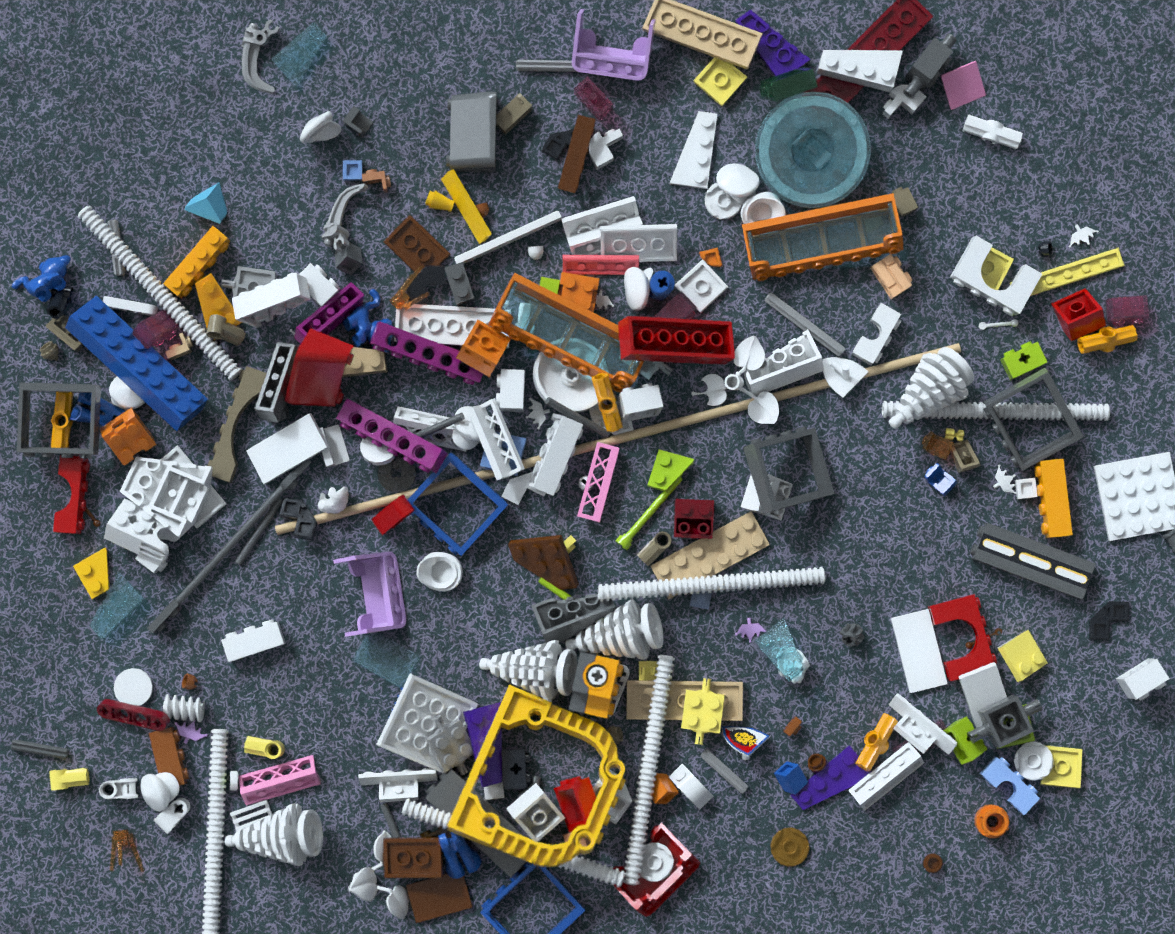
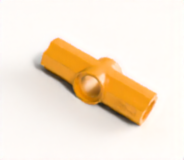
[1077,325,1138,354]
[592,373,623,432]
[51,392,74,448]
[855,713,898,772]

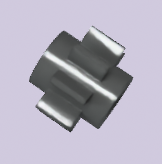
[839,623,865,647]

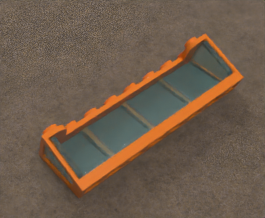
[742,193,904,281]
[488,273,644,393]

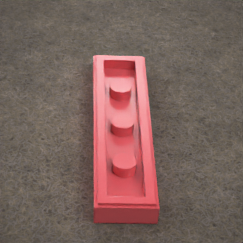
[563,255,639,275]

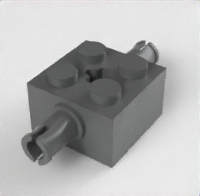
[903,33,957,99]
[967,695,1043,748]

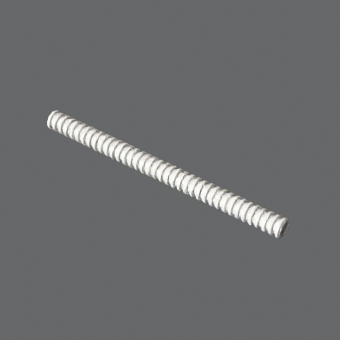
[78,206,242,380]
[882,401,1110,421]
[598,567,825,601]
[623,655,675,885]
[202,729,229,934]
[402,798,625,887]

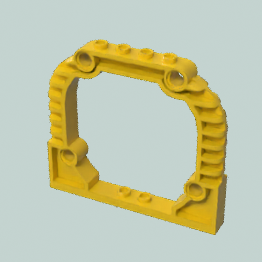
[447,685,626,867]

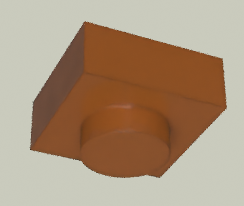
[783,716,802,736]

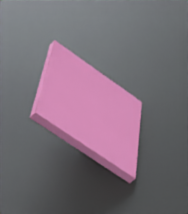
[940,61,986,110]

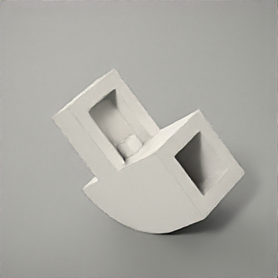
[883,85,926,119]
[589,129,623,170]
[669,764,713,810]

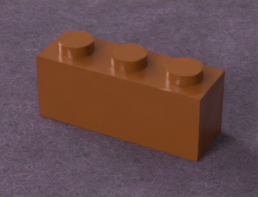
[149,727,190,785]

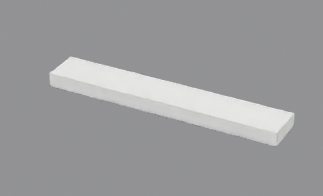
[454,211,561,264]

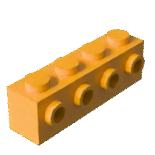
[163,226,230,299]
[1034,459,1073,538]

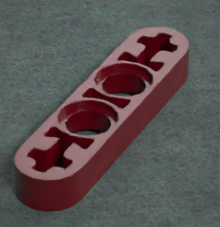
[97,699,170,731]

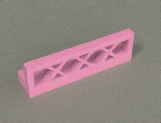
[577,442,620,523]
[238,755,321,805]

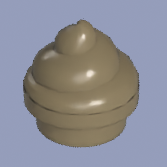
[39,341,59,361]
[607,726,623,745]

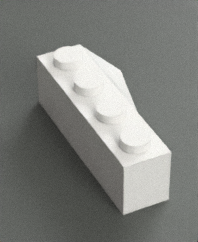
[232,273,310,328]
[744,330,824,396]
[528,413,583,496]

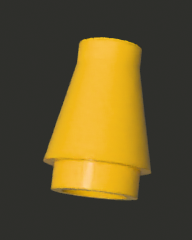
[425,191,454,212]

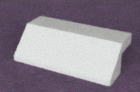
[561,196,643,255]

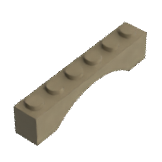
[207,366,267,483]

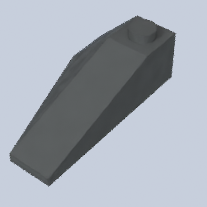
[531,594,616,644]

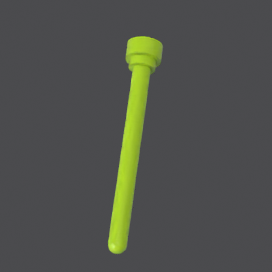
[615,477,682,551]

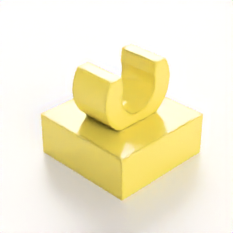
[639,661,658,680]

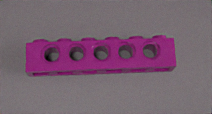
[369,321,483,385]
[336,399,448,473]

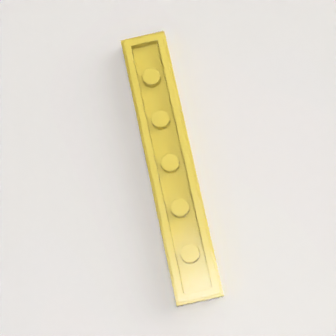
[1010,248,1124,296]

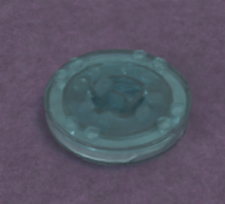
[755,92,871,208]

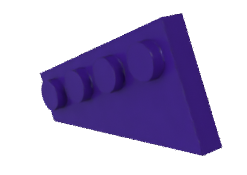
[735,10,810,83]
[463,702,502,787]
[791,745,871,810]

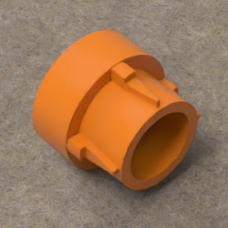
[975,804,1009,838]

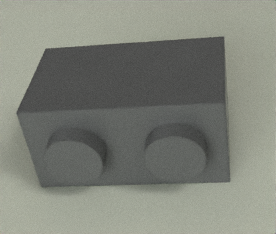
[445,262,475,307]

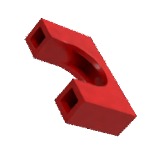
[927,594,997,681]

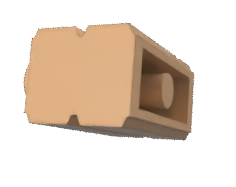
[870,254,912,300]

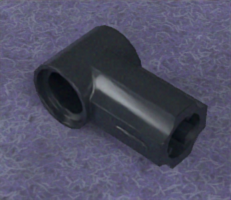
[47,286,74,319]

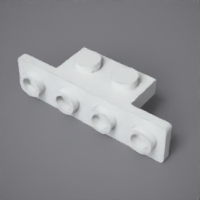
[889,694,958,754]
[359,768,437,802]

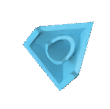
[185,183,227,224]

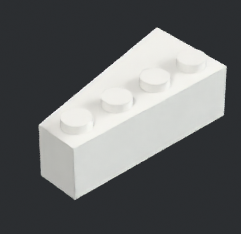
[817,50,902,92]

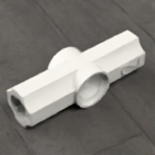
[963,115,1023,149]

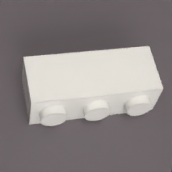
[221,619,286,662]

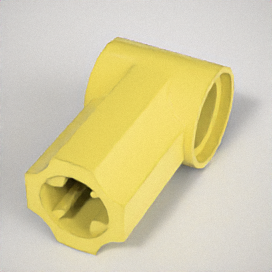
[244,736,285,759]
[49,768,90,790]

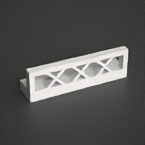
[467,398,525,480]
[393,406,466,452]
[849,742,924,811]

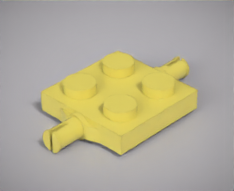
[681,678,725,745]

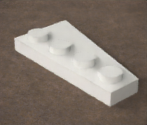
[669,111,717,189]

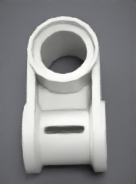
[99,778,138,799]
[153,798,190,834]

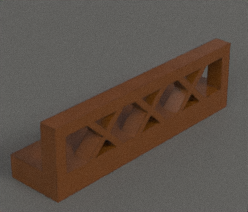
[558,115,597,193]

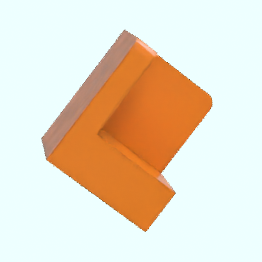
[651,773,679,804]

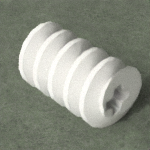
[163,694,205,722]

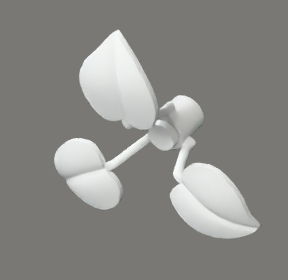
[692,336,779,424]
[348,830,409,919]

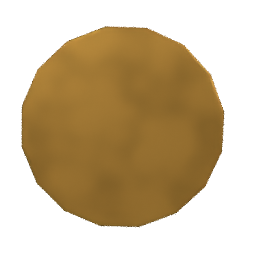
[770,827,809,867]

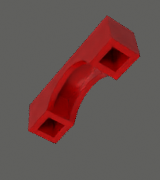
[53,455,90,534]

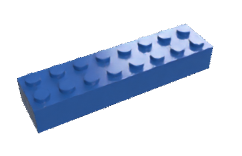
[65,296,208,431]

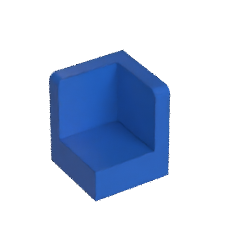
[774,761,808,794]

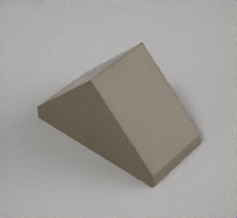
[949,440,980,473]

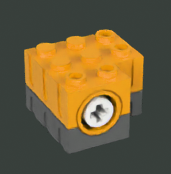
[569,652,624,718]

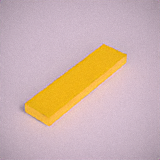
[441,169,492,244]

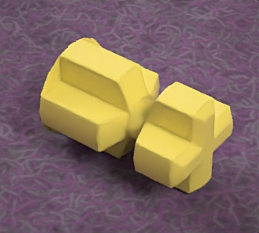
[945,428,964,441]

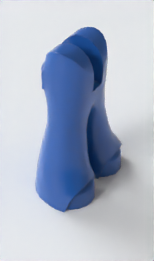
[70,393,126,426]
[439,832,481,879]

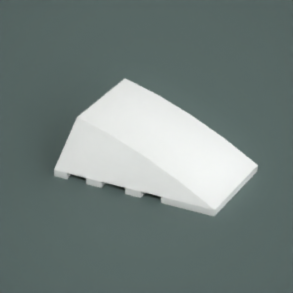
[120,457,213,538]

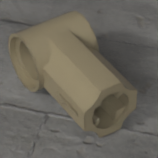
[206,315,245,346]
[637,532,672,566]

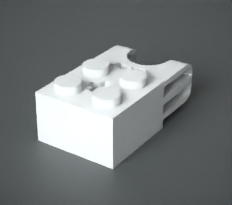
[104,499,180,561]

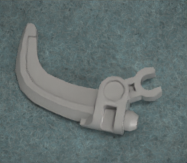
[241,19,280,94]
[322,183,368,253]

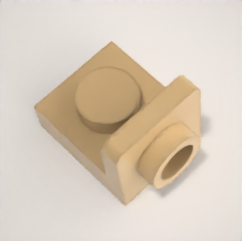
[166,333,193,360]

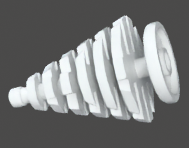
[889,347,974,429]
[565,599,663,660]
[479,640,578,702]
[225,803,323,866]

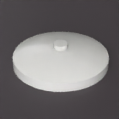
[533,338,609,413]

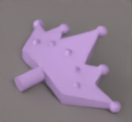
[735,618,768,643]
[175,720,208,744]

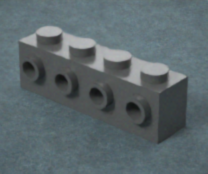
[255,342,298,423]

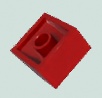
[1051,288,1106,341]

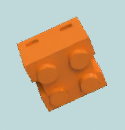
[558,272,599,313]
[456,320,511,377]
[99,407,156,466]

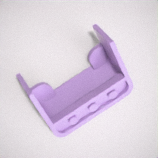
[572,9,656,80]
[334,552,406,637]

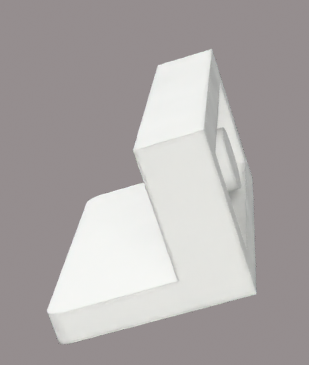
[319,425,349,467]

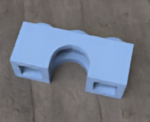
[979,757,1040,815]

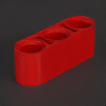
[371,494,415,536]

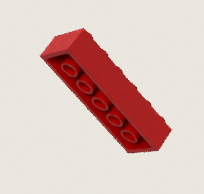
[618,316,735,365]

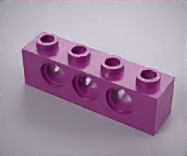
[294,282,364,344]

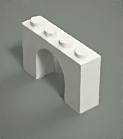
[950,236,1042,316]

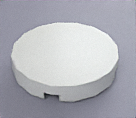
[705,183,742,219]
[360,429,395,465]
[114,668,153,706]
[1014,742,1054,781]
[639,843,674,882]

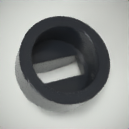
[1038,241,1053,257]

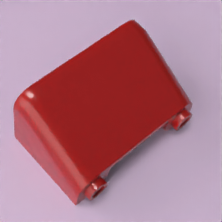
[285,328,354,407]
[613,823,700,917]

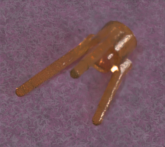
[390,266,430,311]
[110,829,144,872]

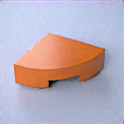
[699,248,722,267]

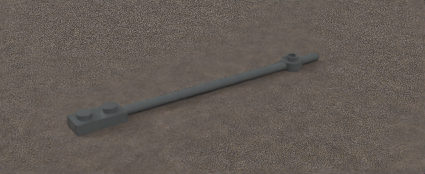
[147,460,311,633]

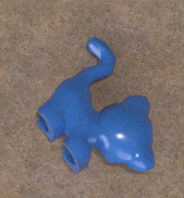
[12,255,71,302]
[343,289,392,353]

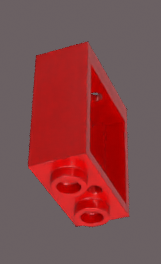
[554,776,596,832]

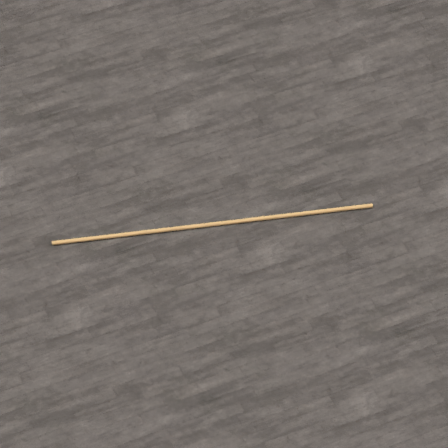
[275,343,961,535]

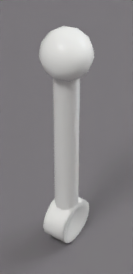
[979,319,1019,330]

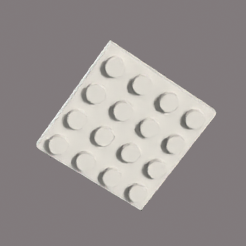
[1094,452,1175,541]
[377,673,478,773]

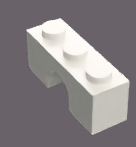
[851,303,901,365]

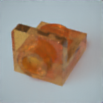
[922,431,954,460]

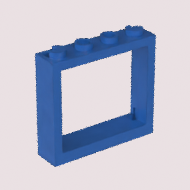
[408,452,508,556]
[480,862,585,934]

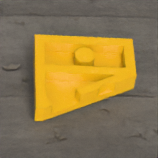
[73,547,110,599]

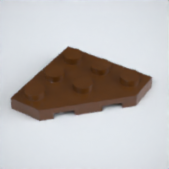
[508,535,579,590]

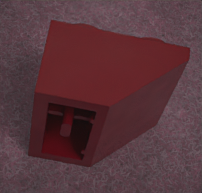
[674,499,714,539]

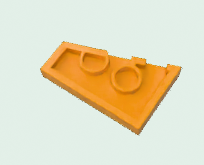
[195,273,242,340]

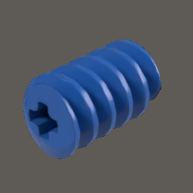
[649,271,675,300]

